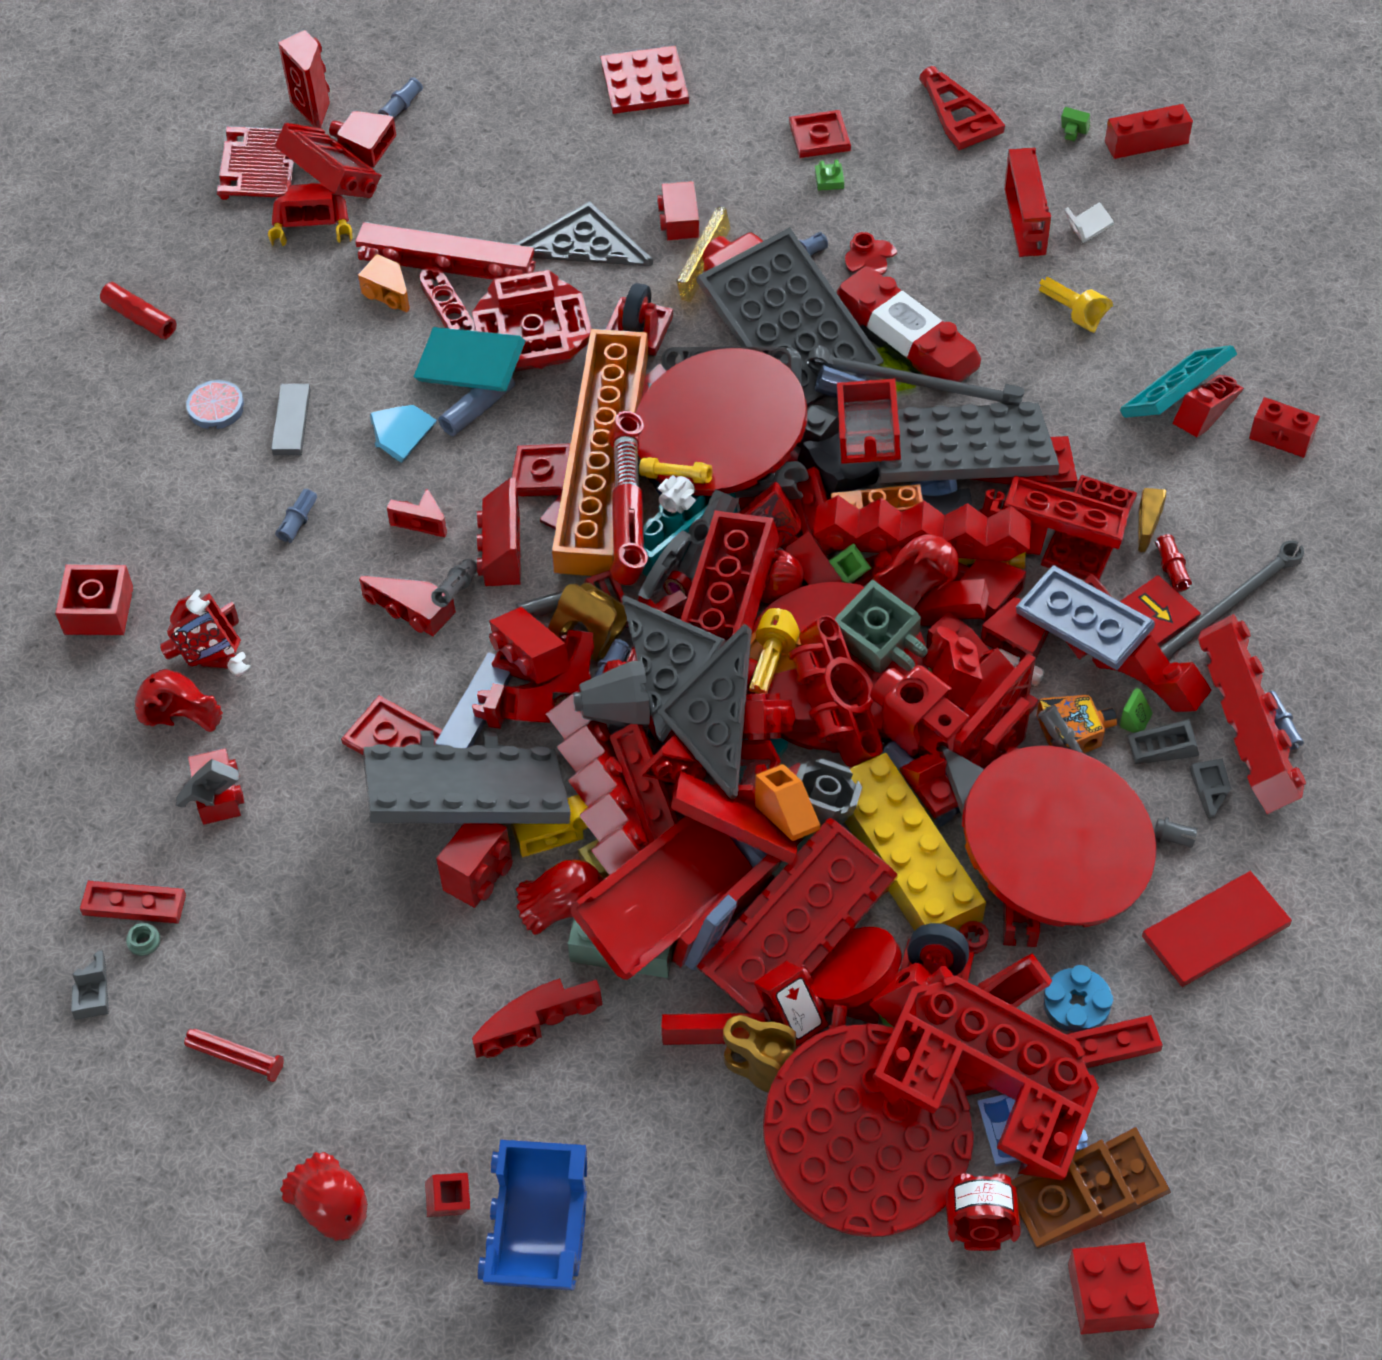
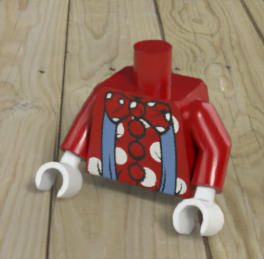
[160,590,251,676]

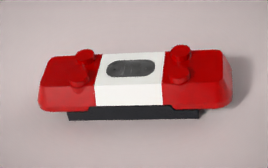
[836,267,981,382]

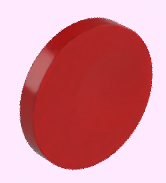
[810,927,902,1008]

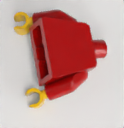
[268,183,353,247]

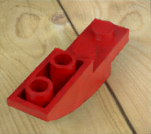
[472,978,602,1058]

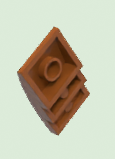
[1011,1127,1171,1249]

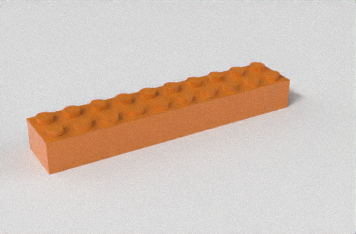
[552,329,648,576]

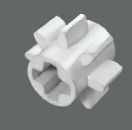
[658,475,696,513]

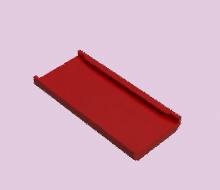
[570,816,753,980]
[696,817,898,1022]

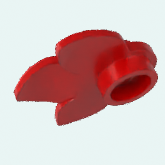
[845,232,897,275]

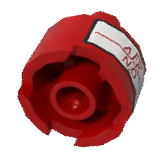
[946,1173,1021,1251]

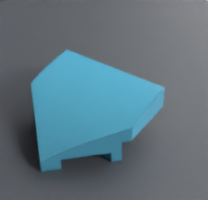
[370,405,437,463]

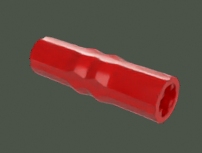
[100,282,177,340]

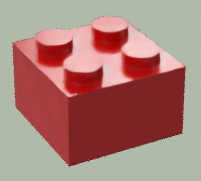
[55,564,134,635]
[436,823,513,908]
[1068,1242,1159,1335]

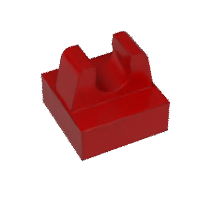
[472,683,506,729]

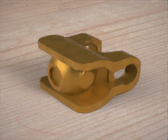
[548,583,628,662]
[723,1015,796,1093]

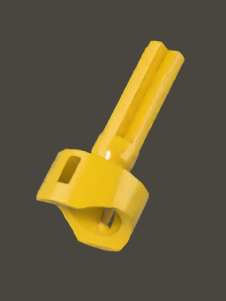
[1038,277,1113,333]
[749,608,800,694]

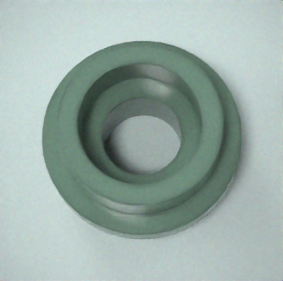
[126,923,160,956]

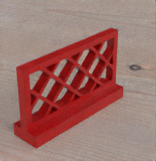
[952,654,1039,767]

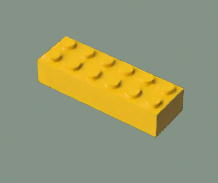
[845,753,986,931]

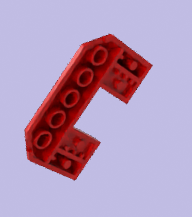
[872,976,1099,1180]

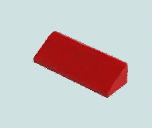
[661,1013,765,1045]

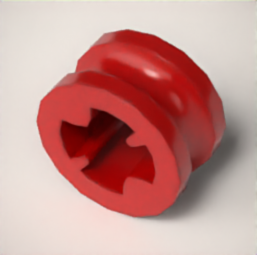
[959,921,989,954]

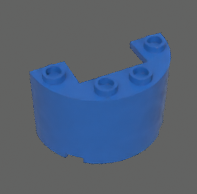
[478,1139,587,1291]

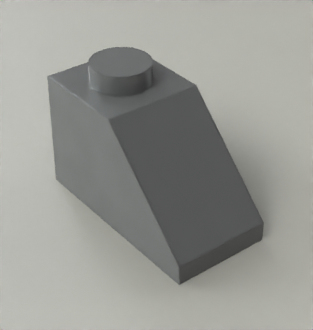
[796,405,851,448]

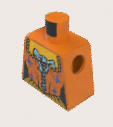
[1036,695,1117,753]

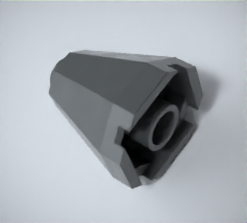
[573,660,650,729]
[796,759,862,838]

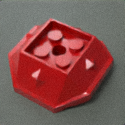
[472,270,592,372]

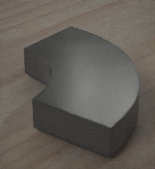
[638,530,692,600]

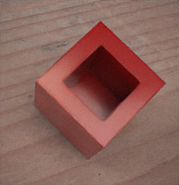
[425,1173,470,1217]

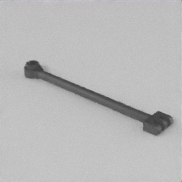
[807,346,1024,405]
[1160,541,1304,658]

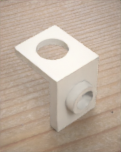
[1064,202,1114,243]

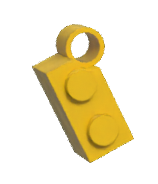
[511,795,588,858]

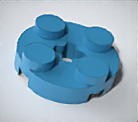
[1044,965,1113,1031]

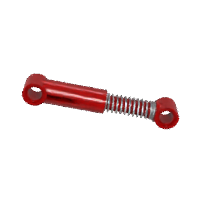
[607,411,648,585]

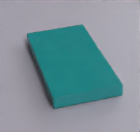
[413,327,526,392]
[1119,345,1237,418]

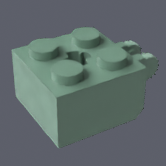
[835,579,928,673]

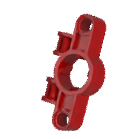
[788,615,883,768]

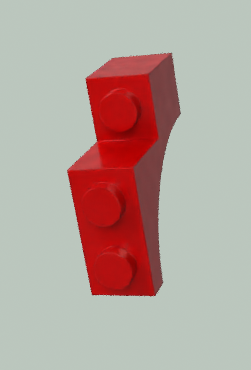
[502,630,594,723]
[1092,635,1212,712]
[977,953,1052,1008]

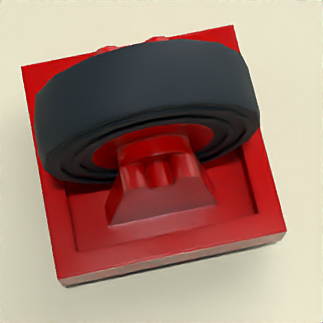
[605,283,673,356]
[900,923,974,982]

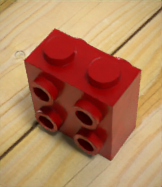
[742,693,795,740]

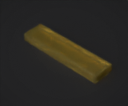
[676,207,731,302]

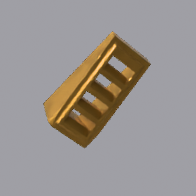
[1138,488,1167,552]

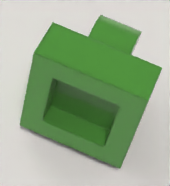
[1061,107,1090,142]
[815,159,844,191]

